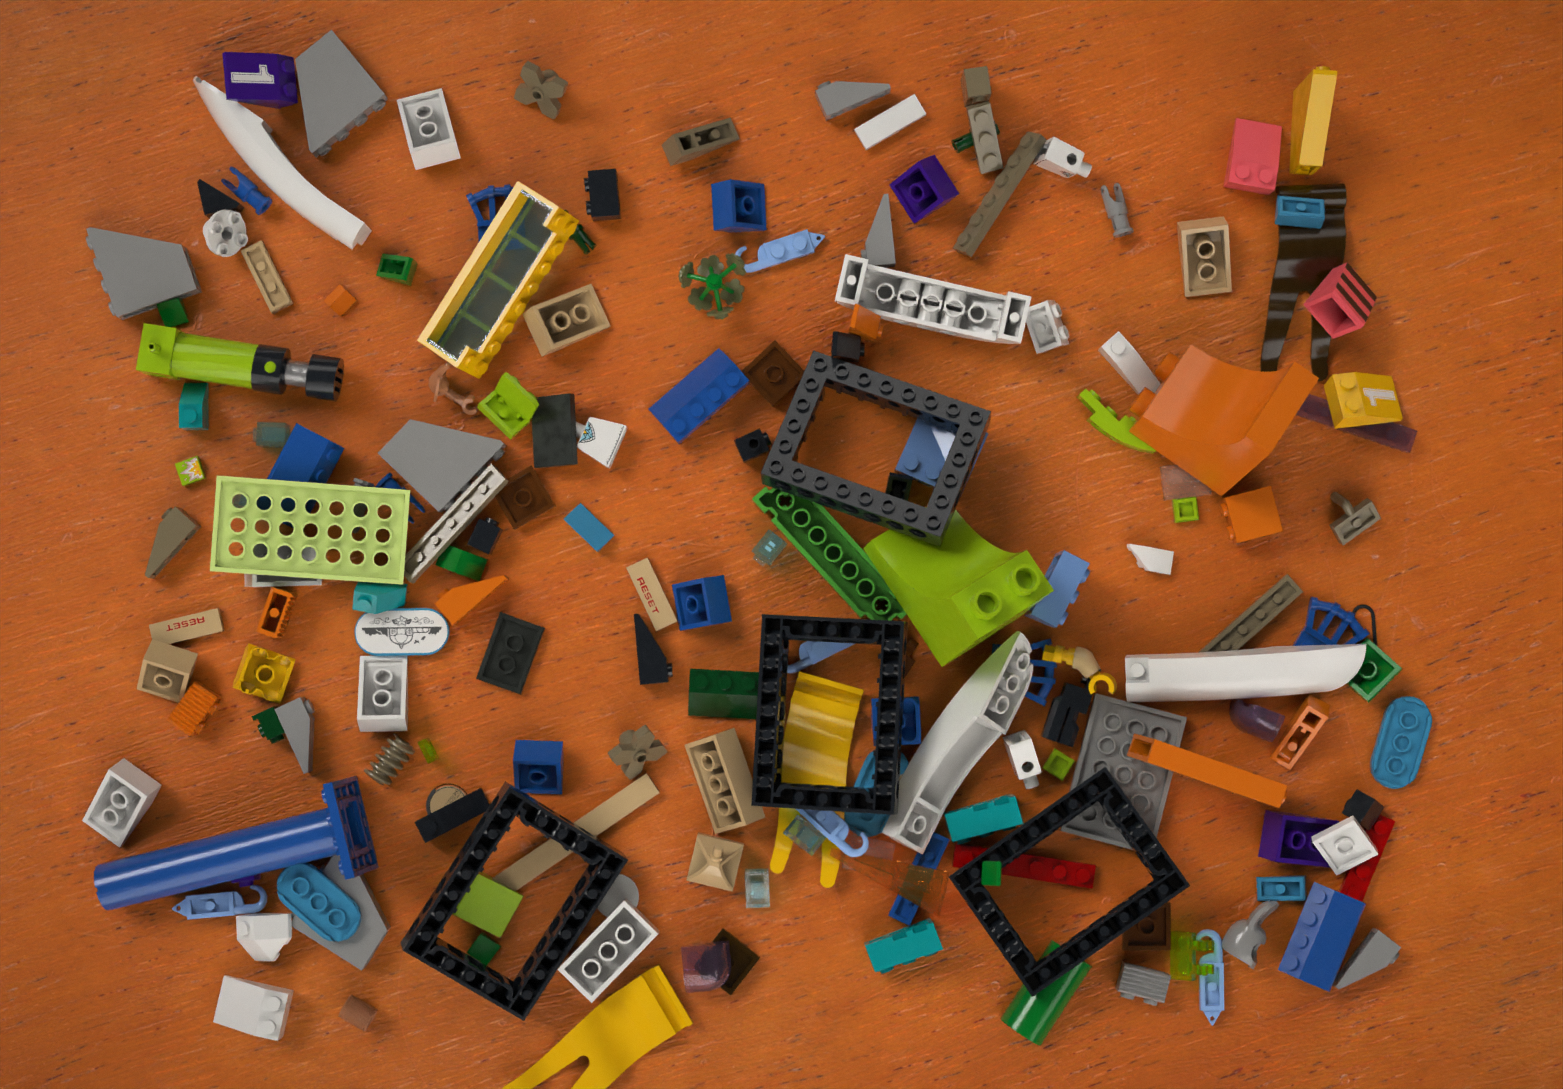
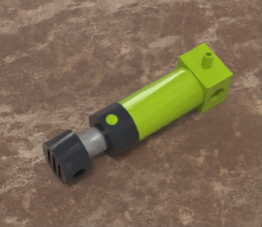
[136,323,344,402]

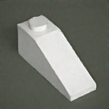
[1098,331,1161,395]

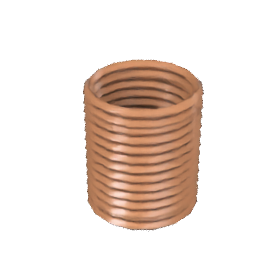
[338,995,377,1032]

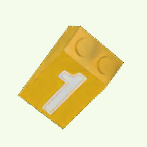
[1324,372,1403,429]

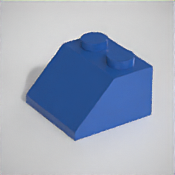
[711,179,767,232]
[672,575,732,631]
[513,740,564,794]

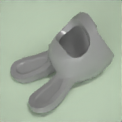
[1222,900,1279,970]

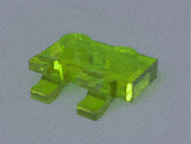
[1170,931,1214,981]

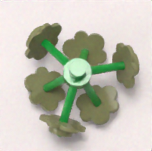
[678,253,746,320]

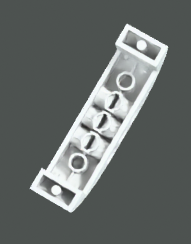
[835,254,1031,344]

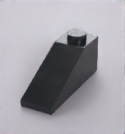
[634,614,673,685]
[415,788,490,843]

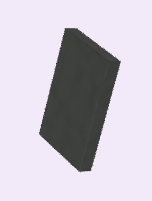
[532,393,578,468]
[476,612,545,694]

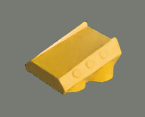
[233,643,295,704]

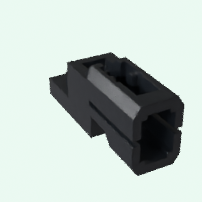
[1041,669,1101,747]

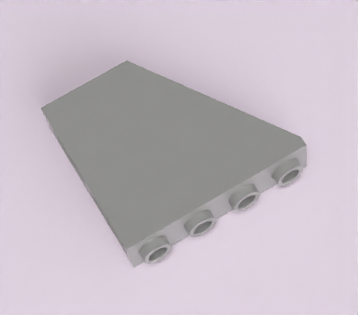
[295,30,388,158]
[86,227,202,320]
[378,419,506,513]
[291,855,391,971]

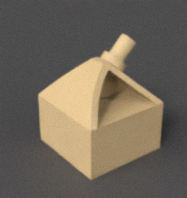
[686,832,744,892]

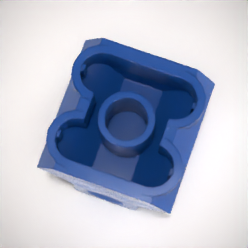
[871,696,921,746]

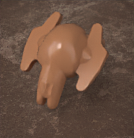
[428,362,478,415]

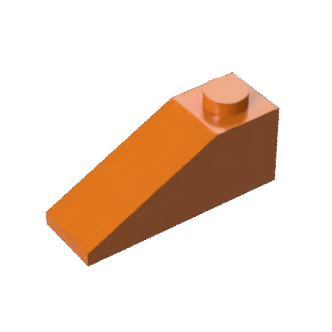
[848,304,884,342]
[434,575,509,625]
[1270,693,1330,770]

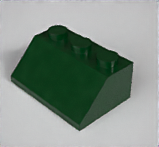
[688,669,759,719]

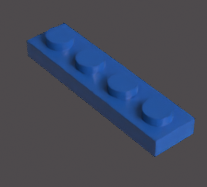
[888,832,950,926]

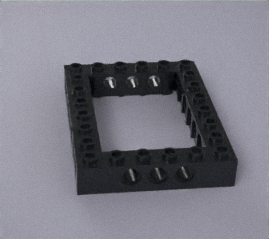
[761,350,991,547]
[751,614,908,815]
[949,767,1190,997]
[400,781,628,1021]

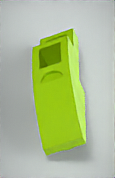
[1077,388,1156,454]

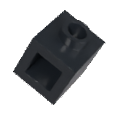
[734,428,772,463]
[467,517,503,555]
[1342,789,1384,831]

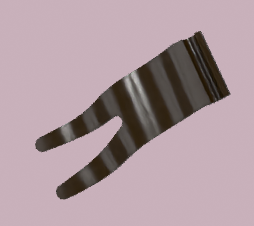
[1260,184,1347,381]

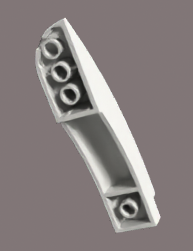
[193,76,372,249]
[1125,644,1366,702]

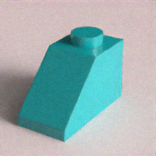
[179,383,209,430]
[352,581,408,614]

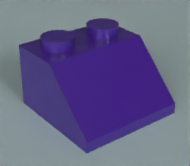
[890,154,959,224]

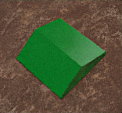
[1346,638,1402,703]

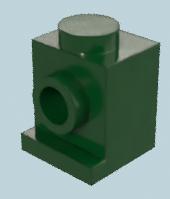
[251,706,285,744]

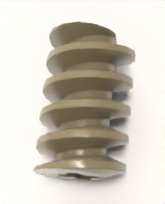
[364,733,415,786]

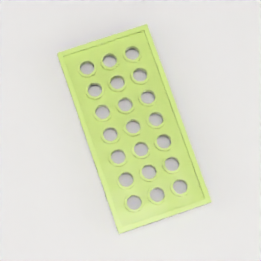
[210,475,410,584]

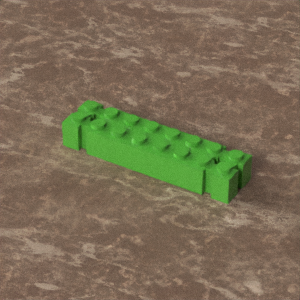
[752,486,907,621]

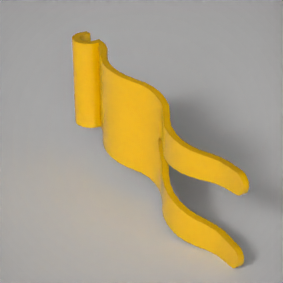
[770,671,864,888]
[502,964,693,1089]

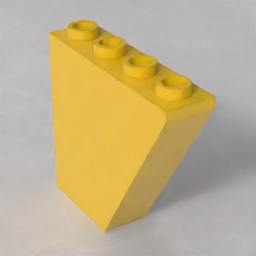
[1289,66,1337,175]

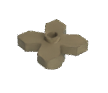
[514,61,568,119]
[608,725,667,780]

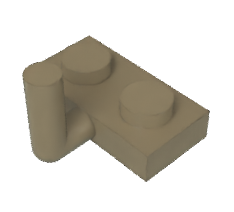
[1329,492,1381,545]

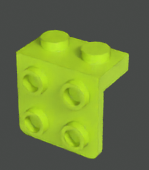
[477,372,539,440]

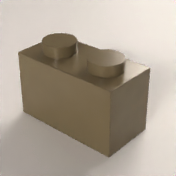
[961,66,992,107]

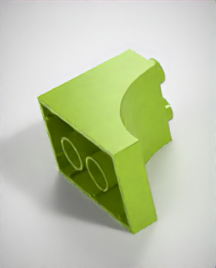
[863,509,1054,667]

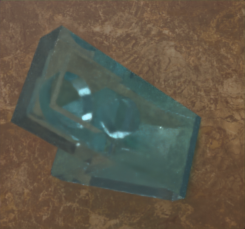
[745,868,770,908]

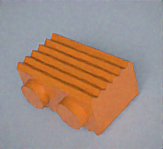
[256,586,298,639]
[167,681,222,736]

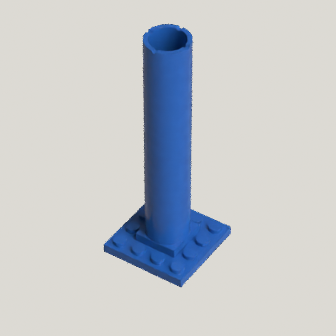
[94,776,379,910]

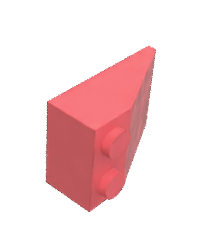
[1223,118,1282,195]

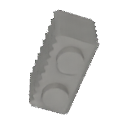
[1115,961,1171,1006]

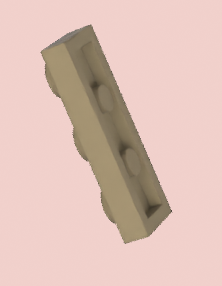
[966,101,1003,174]

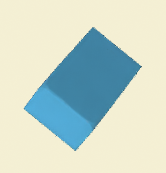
[1256,875,1307,901]

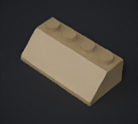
[685,728,765,834]

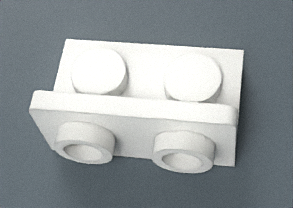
[1026,300,1069,354]

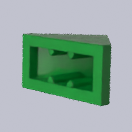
[376,253,418,286]
[435,545,488,581]

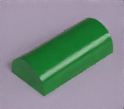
[1000,940,1092,1046]

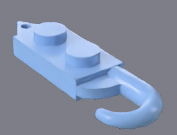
[735,229,825,273]
[787,641,856,674]
[796,809,869,857]
[172,885,267,920]
[1194,929,1224,1026]

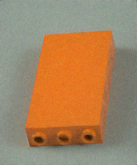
[1127,733,1287,808]

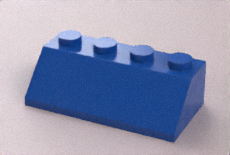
[648,348,750,444]
[257,423,345,528]
[1278,882,1366,992]

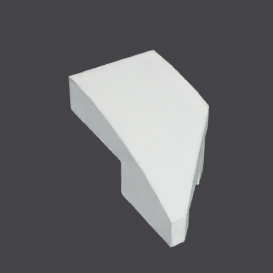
[1127,544,1174,575]

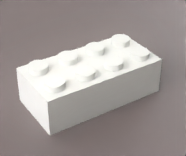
[557,898,659,1003]

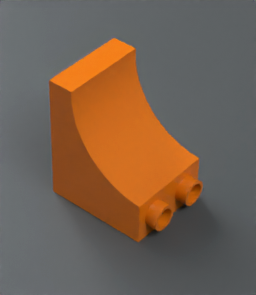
[1129,345,1319,496]

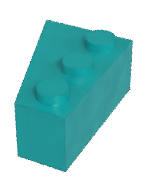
[943,794,1023,844]
[864,918,943,974]

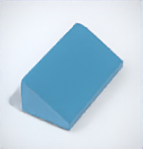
[1275,195,1325,229]
[564,503,615,552]

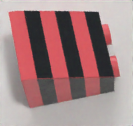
[1303,262,1377,339]

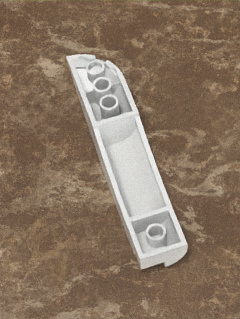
[882,631,1033,854]

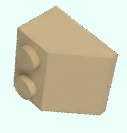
[137,639,198,703]

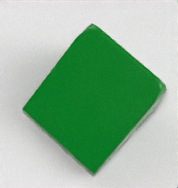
[157,298,189,327]
[981,861,1002,886]
[466,932,501,965]

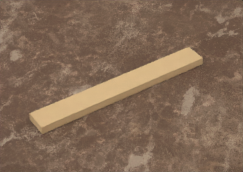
[493,773,660,891]

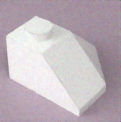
[236,913,292,961]

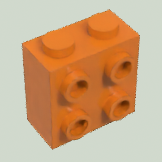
[1219,486,1283,544]

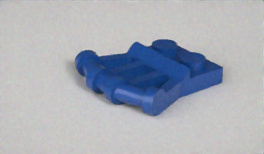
[466,184,527,251]
[1292,597,1370,646]
[991,638,1057,706]

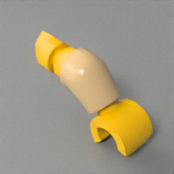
[1042,645,1117,694]

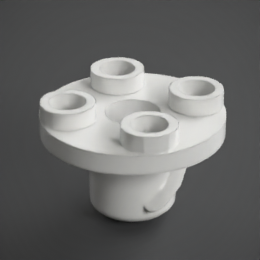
[203,209,248,257]

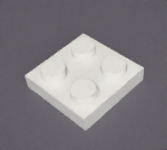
[1311,815,1378,875]

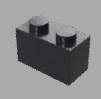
[584,169,621,221]

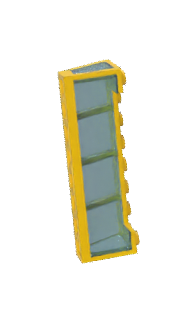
[417,181,579,379]

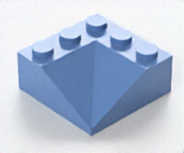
[894,418,989,495]
[1024,550,1091,628]

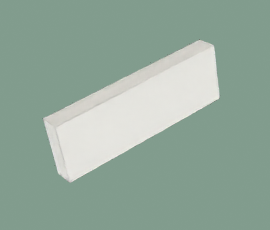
[854,94,926,150]

